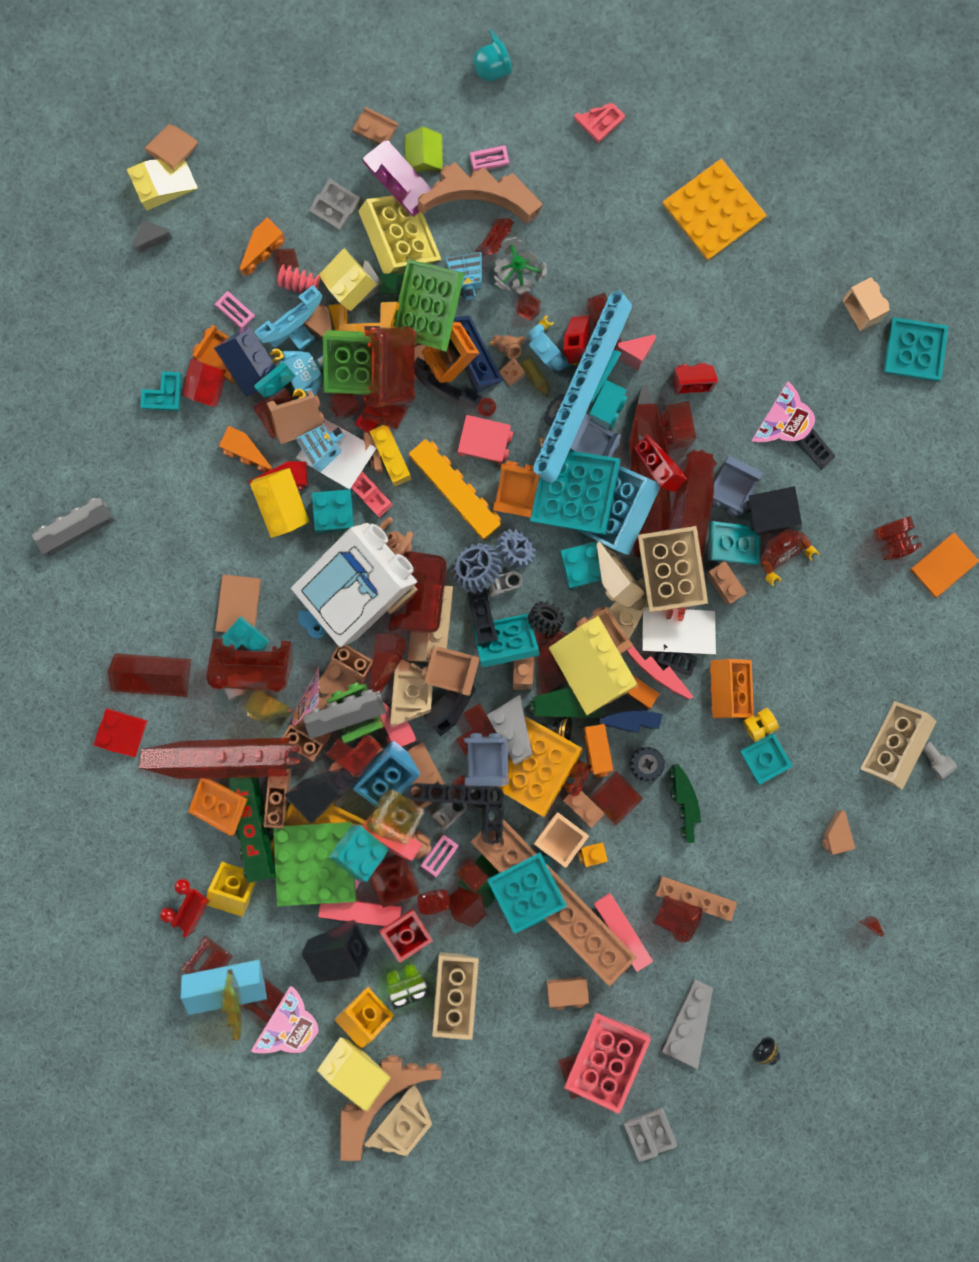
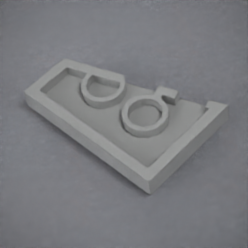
[487,695,533,765]

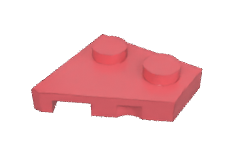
[574,103,625,144]

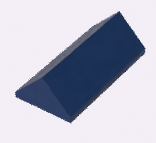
[450,315,503,394]

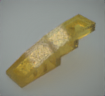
[222,969,242,1040]

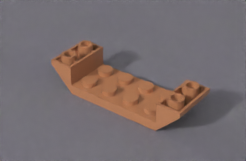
[280,645,374,762]

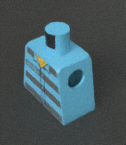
[446,252,482,300]
[296,425,345,472]

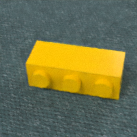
[369,424,411,487]

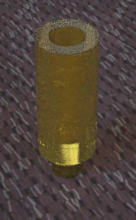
[521,357,549,395]

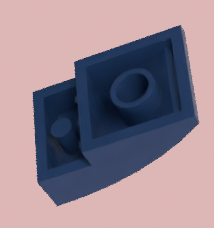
[597,711,663,733]

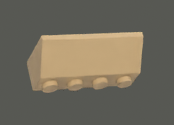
[407,584,453,663]
[860,701,937,790]
[433,952,479,1040]

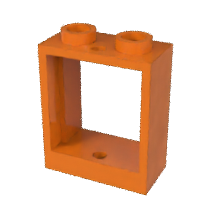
[421,322,479,382]
[583,724,613,777]

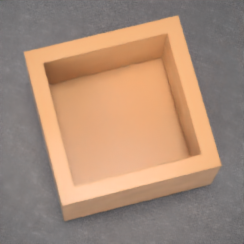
[842,277,890,332]
[533,811,589,868]

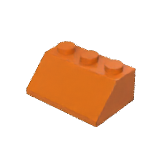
[710,659,754,718]

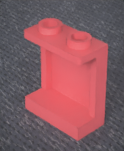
[458,415,513,465]

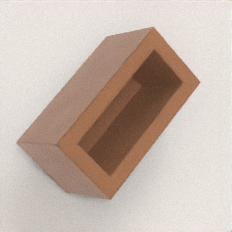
[706,561,746,606]
[562,786,605,828]
[546,976,589,1010]

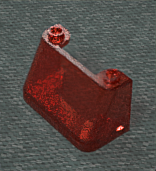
[364,326,416,408]
[389,551,447,633]
[206,638,294,692]

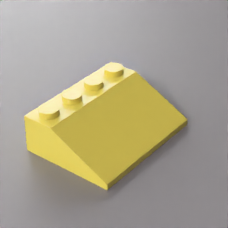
[358,196,442,274]
[549,616,638,715]

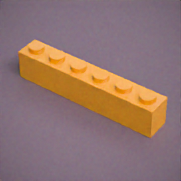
[409,439,501,541]

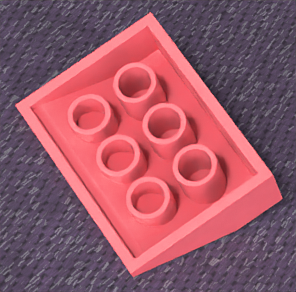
[564,1013,651,1114]

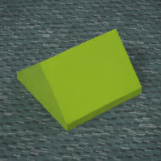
[405,126,443,171]

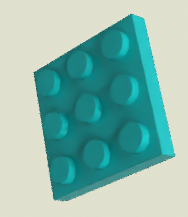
[883,317,949,382]
[473,613,539,667]
[487,853,567,934]

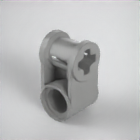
[489,571,522,597]
[431,796,467,831]

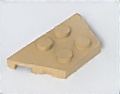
[390,655,432,727]
[364,1084,432,1156]

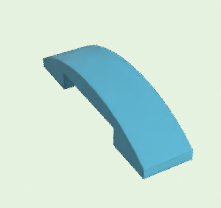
[254,285,322,343]

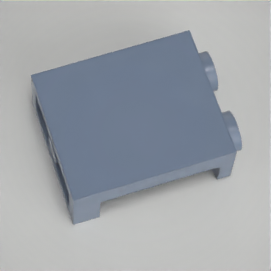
[570,413,621,457]
[706,456,763,516]
[464,733,509,786]

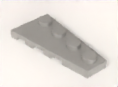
[661,979,713,1069]

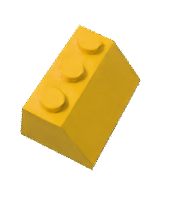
[250,468,310,538]

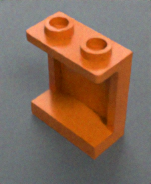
[192,325,235,384]
[493,461,539,517]

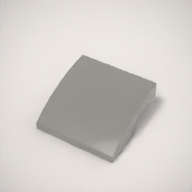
[309,178,362,230]
[624,1107,678,1162]

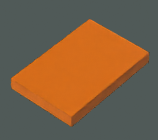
[910,532,979,598]
[188,776,247,836]

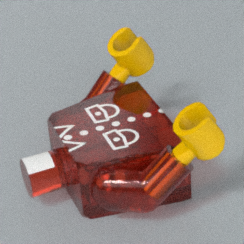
[761,528,819,586]

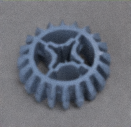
[451,543,503,594]

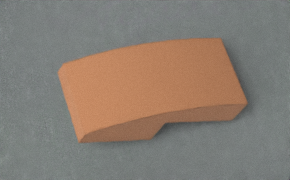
[362,433,384,473]

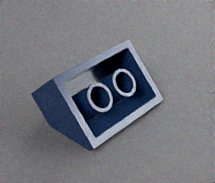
[214,327,276,397]

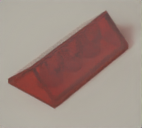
[108,653,191,697]

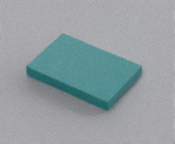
[708,521,761,565]

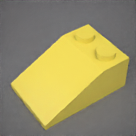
[127,159,198,211]
[319,248,377,311]
[317,1037,391,1111]

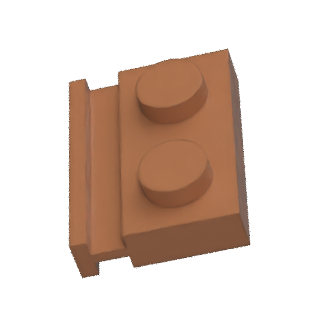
[353,107,398,145]

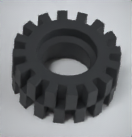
[527,601,565,637]

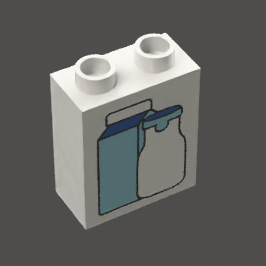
[291,523,417,647]

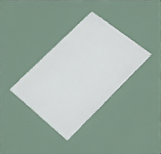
[296,419,376,489]
[643,607,716,654]

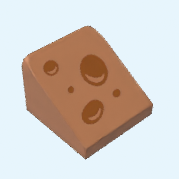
[499,358,525,387]

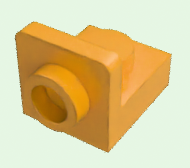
[578,842,608,868]

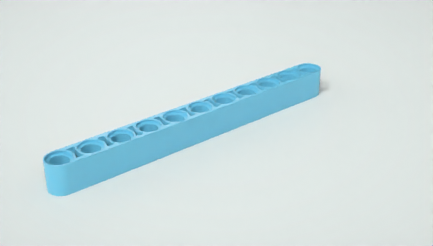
[534,291,632,483]

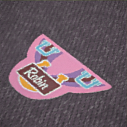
[752,382,815,442]
[292,667,319,726]
[251,987,318,1053]

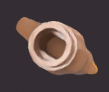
[490,335,525,359]

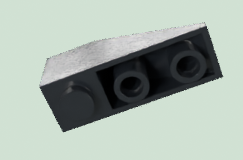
[423,685,476,737]

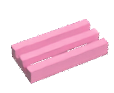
[469,145,510,172]
[215,291,255,329]
[421,834,459,877]

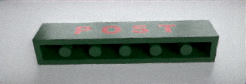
[226,762,276,883]

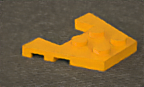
[329,302,399,333]

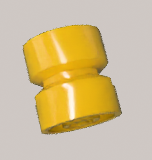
[742,708,779,742]

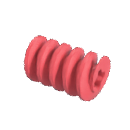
[278,264,320,294]

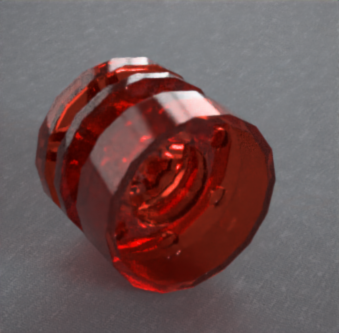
[872,516,923,561]

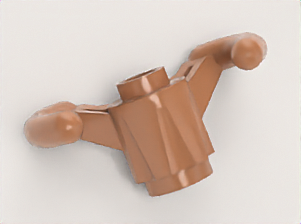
[378,517,413,556]

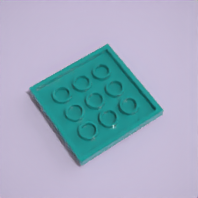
[530,450,621,535]

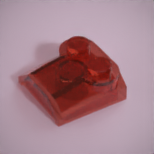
[588,770,643,825]
[653,896,703,943]

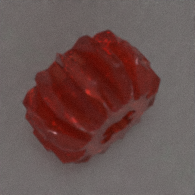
[417,889,450,915]

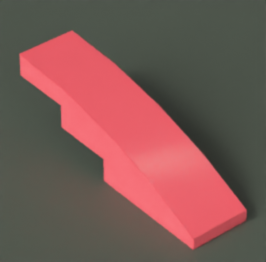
[351,471,393,518]
[625,646,693,700]
[594,893,653,972]
[318,900,401,926]

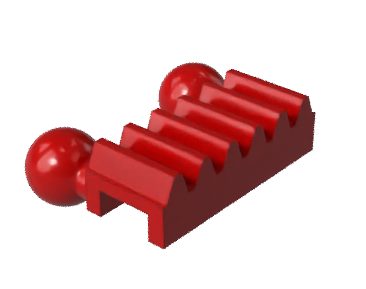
[160,879,210,938]

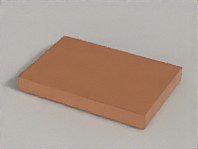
[215,575,262,633]

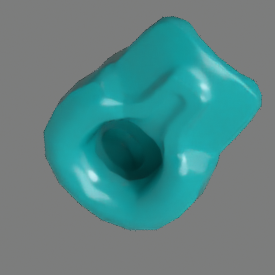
[473,29,512,82]

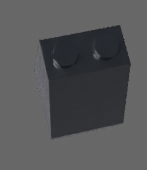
[745,486,802,535]
[284,768,356,824]
[302,920,370,983]

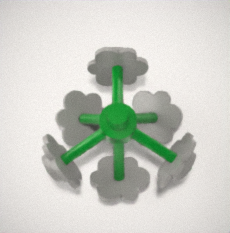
[494,237,547,294]

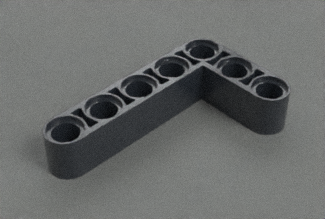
[406,783,504,845]

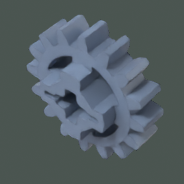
[496,529,536,569]

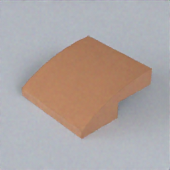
[145,124,198,170]

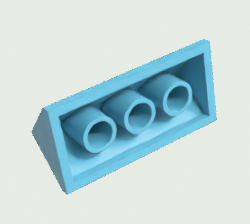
[181,959,267,1015]

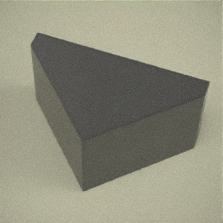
[133,220,173,254]

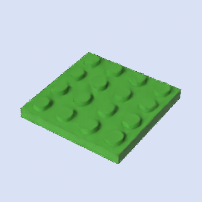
[391,259,465,351]
[273,822,356,906]

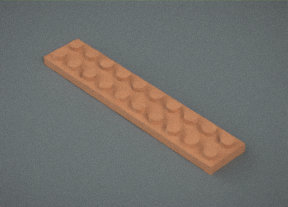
[471,816,637,986]

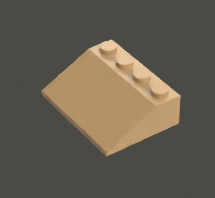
[638,526,708,613]

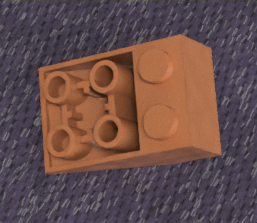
[404,742,445,812]

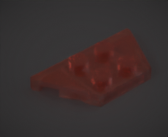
[535,630,568,695]

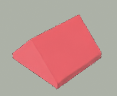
[616,335,656,371]

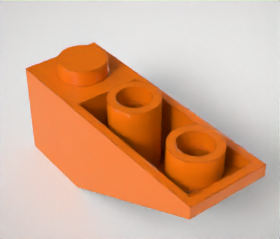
[239,217,285,277]
[219,426,273,473]

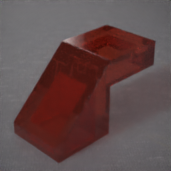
[455,856,488,892]

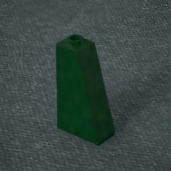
[529,687,604,718]

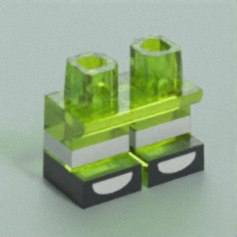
[387,963,430,1010]

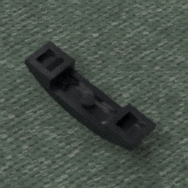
[411,357,482,408]
[467,588,498,645]

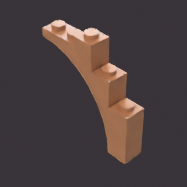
[417,162,543,224]
[341,1055,442,1161]

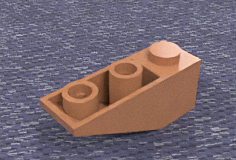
[264,767,292,828]

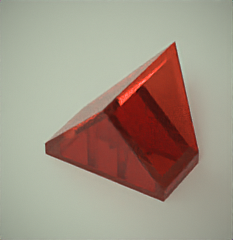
[446,886,487,928]

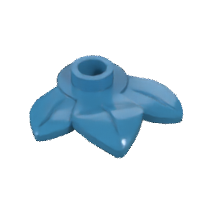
[298,610,326,639]

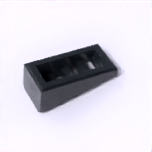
[795,428,836,470]
[654,644,697,676]

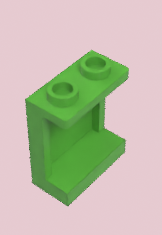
[327,682,384,743]

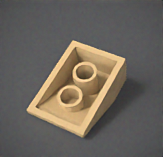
[597,542,646,608]

